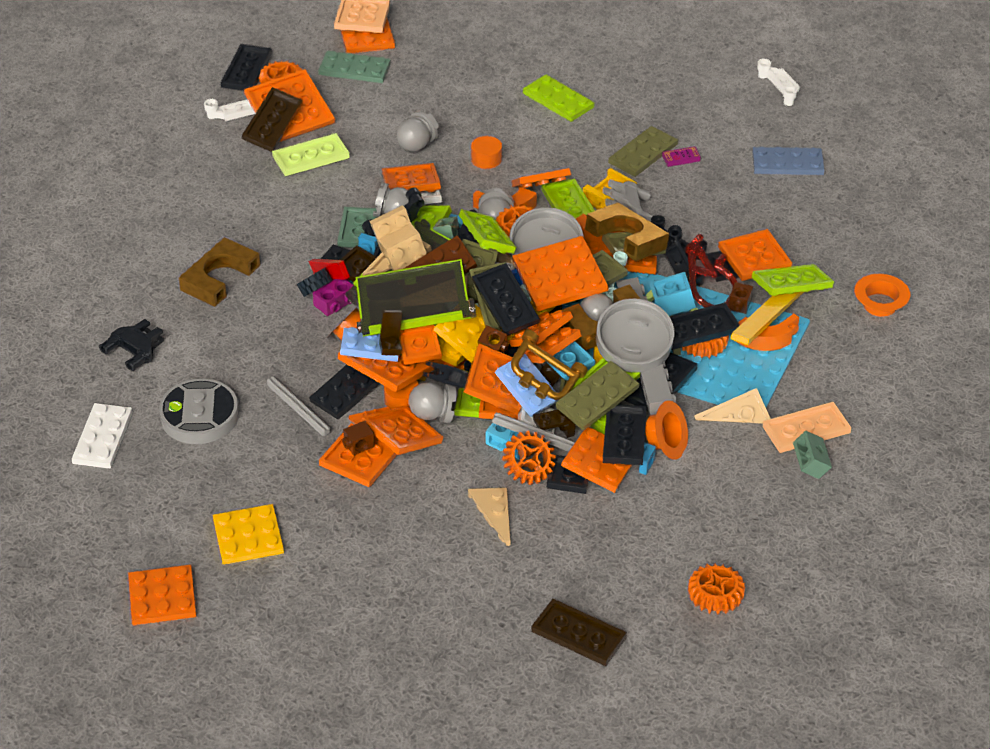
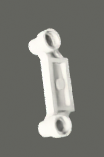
[757,59,799,106]
[204,99,255,121]

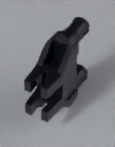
[99,319,164,371]
[422,361,469,388]

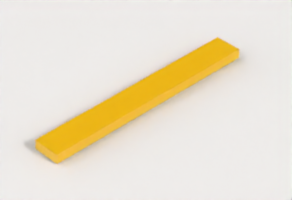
[731,292,804,345]

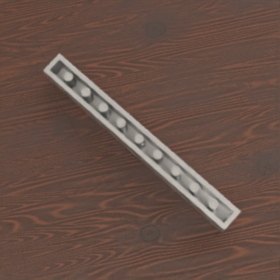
[616,277,676,415]

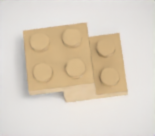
[370,205,427,271]

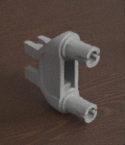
[603,180,655,222]

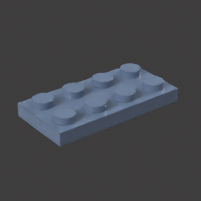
[752,147,824,175]

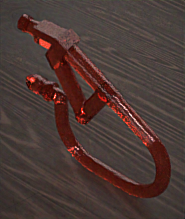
[685,233,738,308]

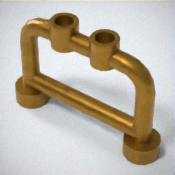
[511,329,588,400]

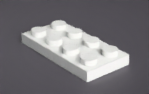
[72,403,133,468]

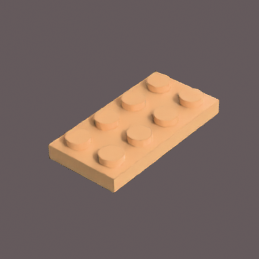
[763,402,851,453]

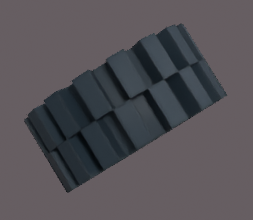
[296,268,332,297]

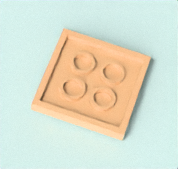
[334,0,390,33]

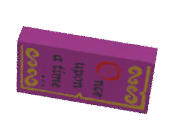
[662,146,701,167]

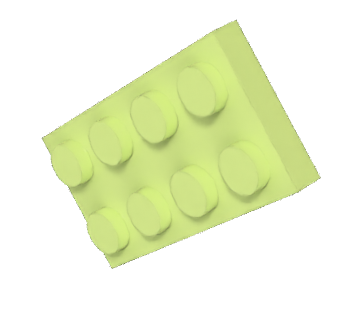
[272,133,349,176]

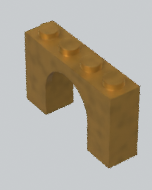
[585,202,669,261]
[179,237,260,307]
[562,284,640,350]

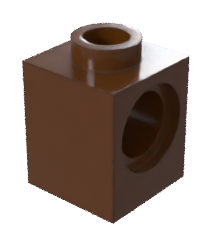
[728,282,753,314]
[478,325,509,353]
[342,421,374,455]

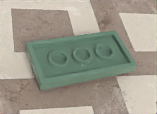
[318,51,391,83]

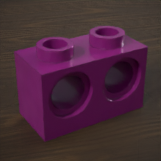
[313,279,356,316]

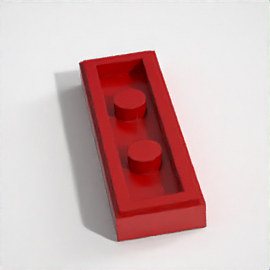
[308,259,350,280]

